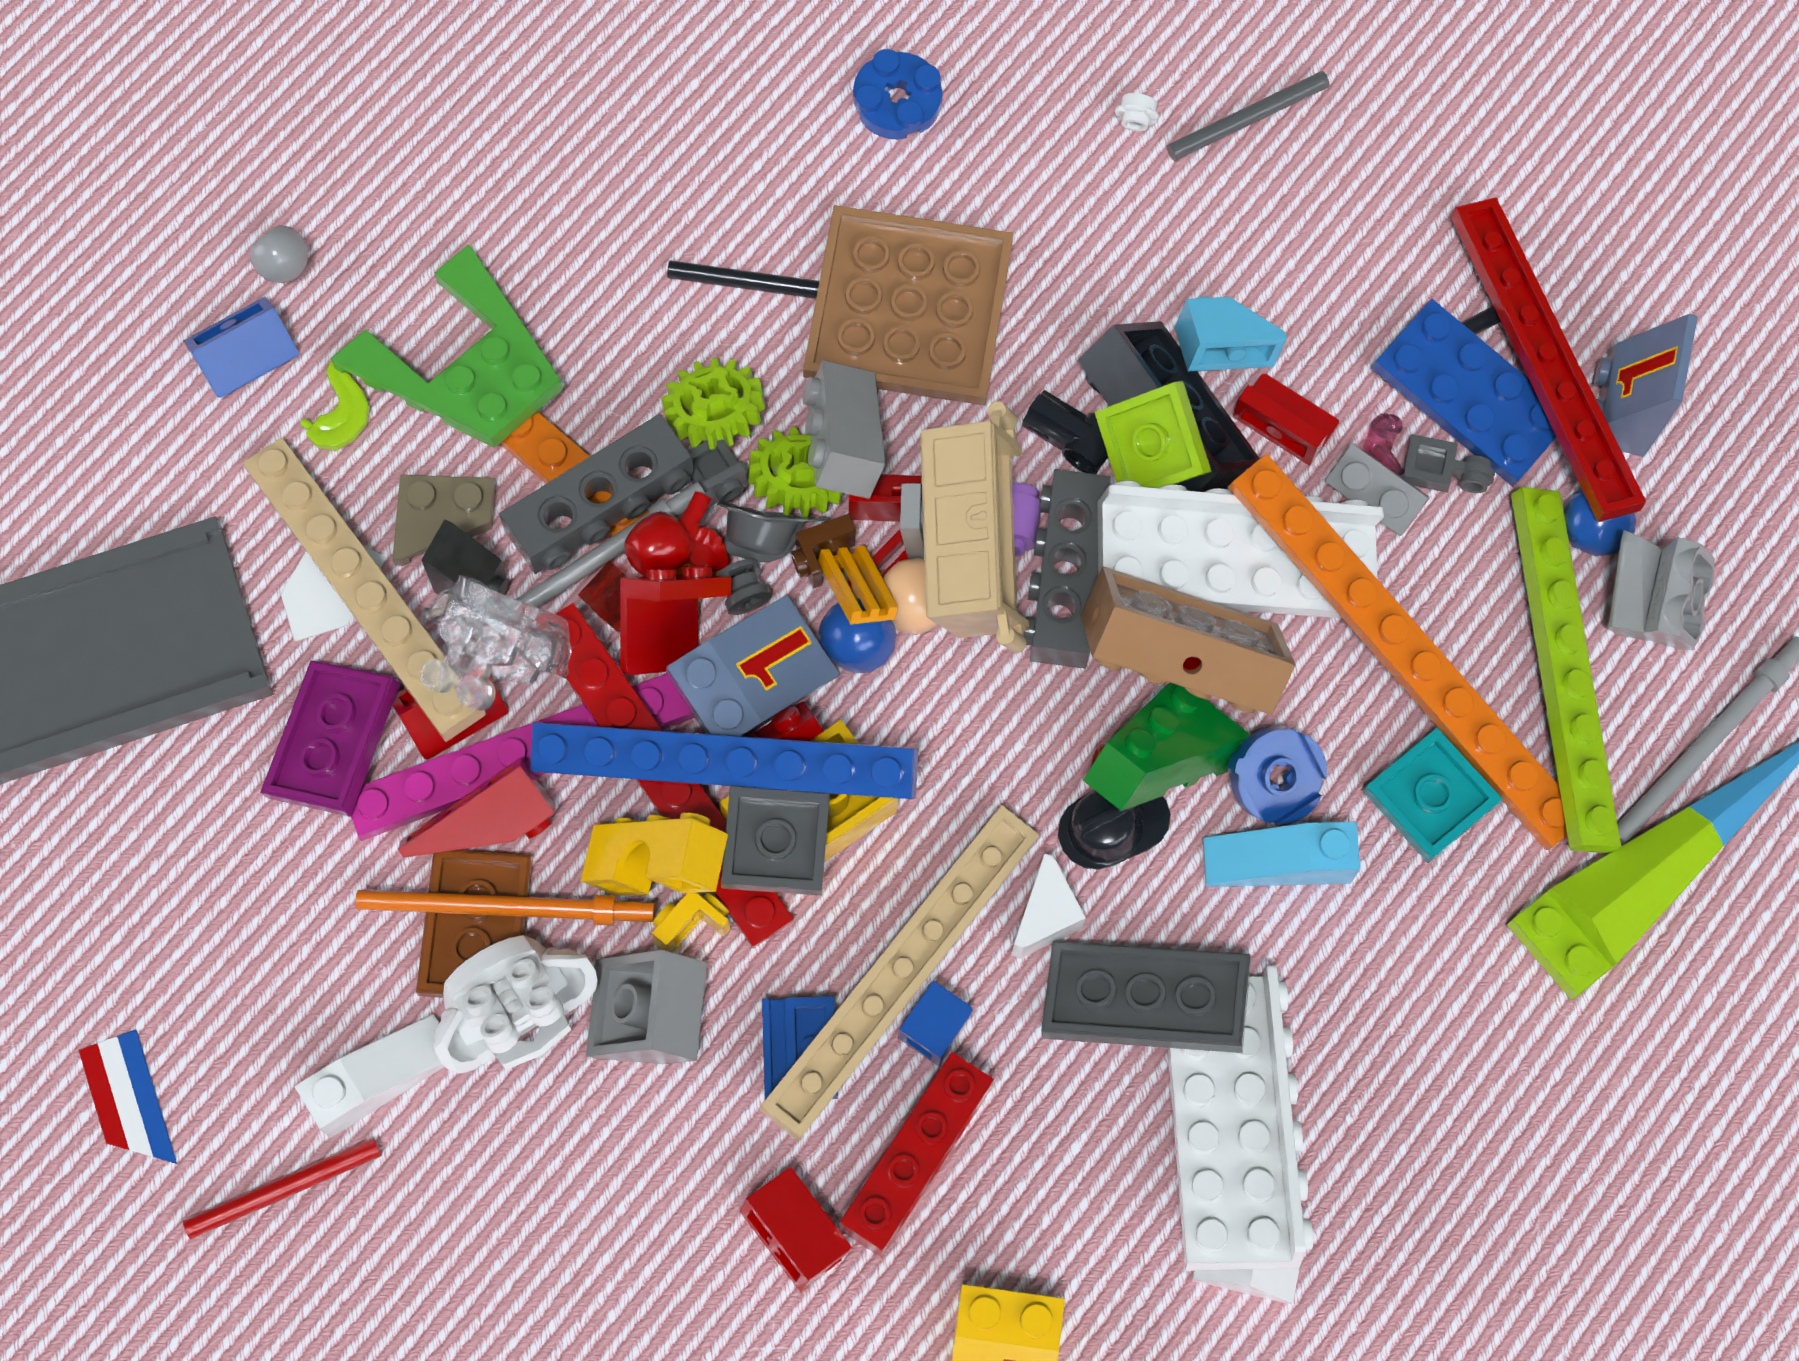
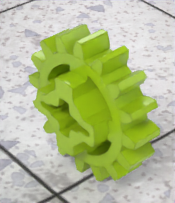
[662,358,765,450]
[748,426,842,517]

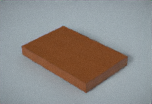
[416,850,533,998]

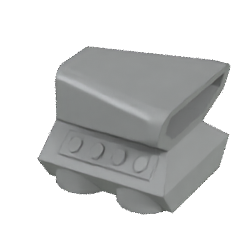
[1608,530,1715,650]

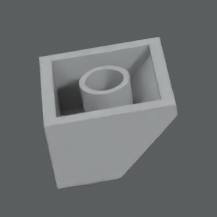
[586,950,707,1064]

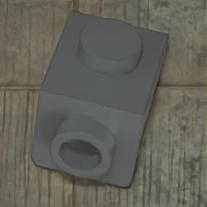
[688,440,748,507]

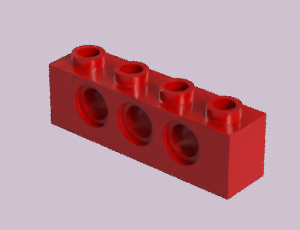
[839,1052,994,1258]

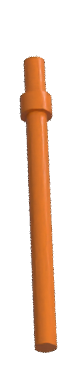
[356,890,655,926]

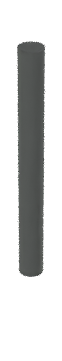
[1167,71,1330,161]

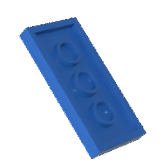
[1371,299,1557,487]

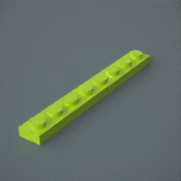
[1511,487,1621,853]

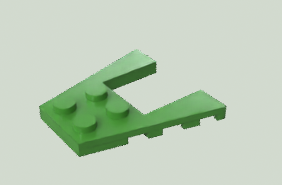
[331,245,562,448]

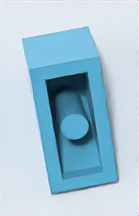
[1174,296,1287,371]

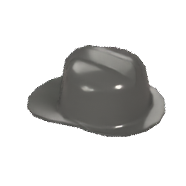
[717,502,831,563]

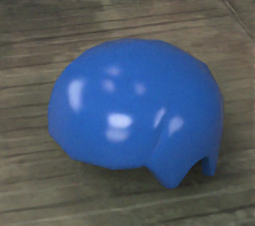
[1563,489,1636,557]
[818,598,896,673]

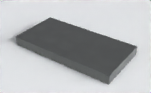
[1041,941,1251,1053]

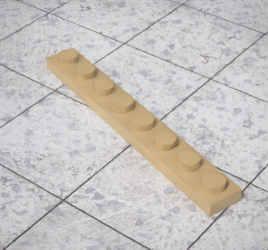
[242,437,486,742]
[759,805,1040,1141]

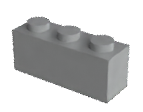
[803,360,885,499]

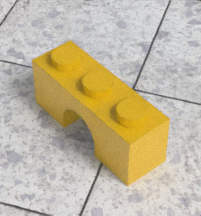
[581,813,728,896]

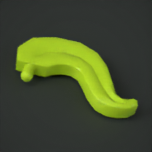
[300,360,370,451]

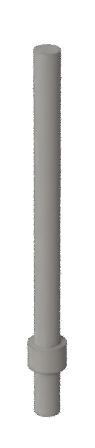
[457,481,707,653]
[1617,636,1799,846]

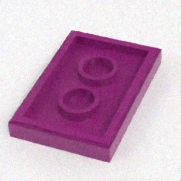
[260,660,400,817]

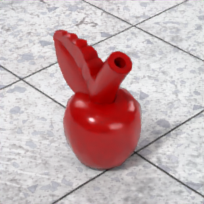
[625,491,729,576]

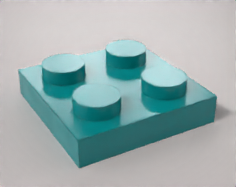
[1363,728,1503,864]

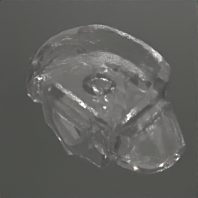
[420,575,572,711]

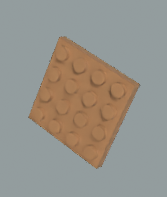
[803,205,1014,406]

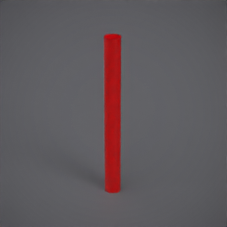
[183,1138,382,1240]

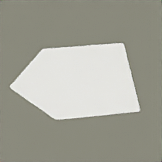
[281,546,386,641]

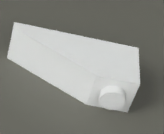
[294,1014,445,1139]

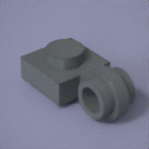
[1403,434,1495,493]

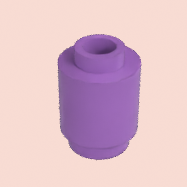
[1012,483,1041,556]

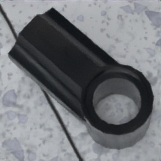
[1022,390,1108,474]

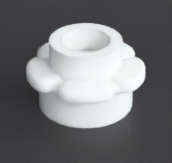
[1115,93,1159,132]

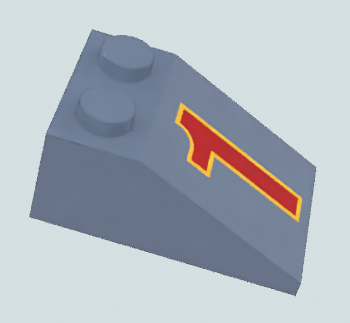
[1594,314,1698,457]
[666,595,840,736]

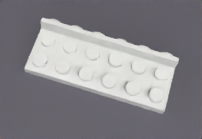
[1097,481,1384,618]
[1168,965,1313,1271]

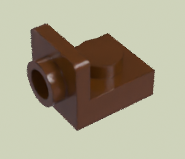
[790,513,856,589]

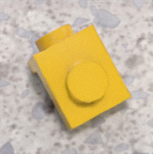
[652,893,731,952]

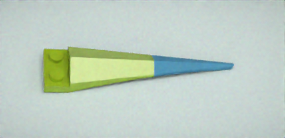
[1507,742,1799,1001]

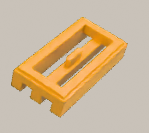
[818,545,898,625]

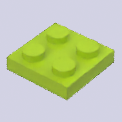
[1095,381,1212,488]

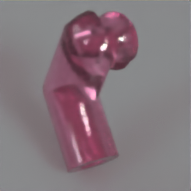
[1363,413,1404,475]

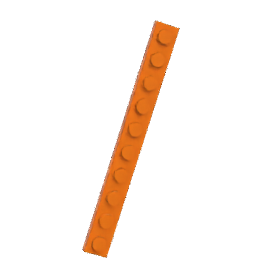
[1228,453,1567,850]

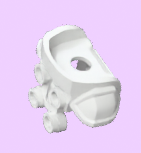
[432,935,597,1073]

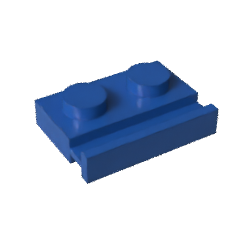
[762,996,838,1100]

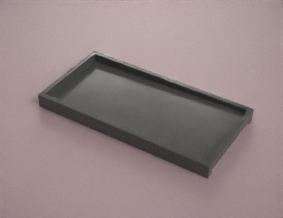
[0,516,273,785]

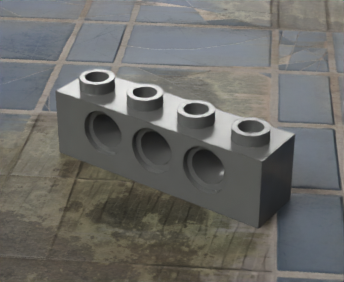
[499,413,694,574]
[1023,469,1111,669]

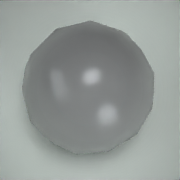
[250,225,308,283]

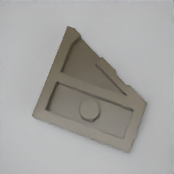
[392,475,496,566]

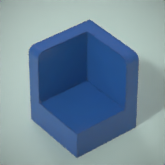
[898,981,973,1067]

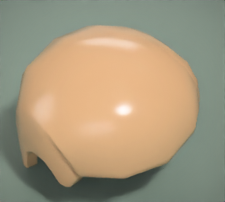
[883,557,938,635]

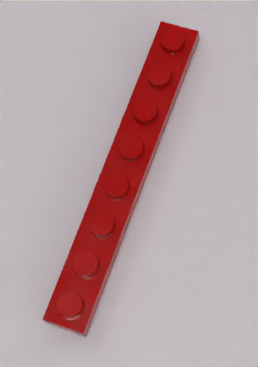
[1451,197,1646,522]
[533,603,794,949]

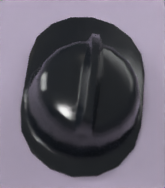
[1058,791,1171,870]

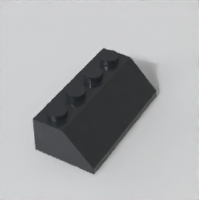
[1077,321,1260,492]

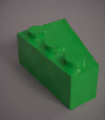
[1083,682,1251,811]

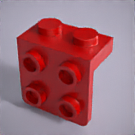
[620,566,731,675]

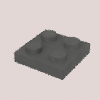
[721,786,830,896]

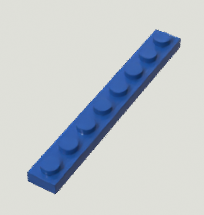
[530,722,919,799]

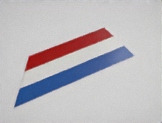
[78,1029,177,1164]

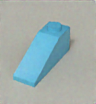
[1202,822,1360,887]

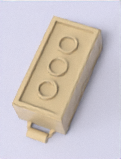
[920,401,1029,653]

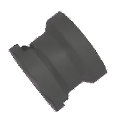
[716,559,772,615]

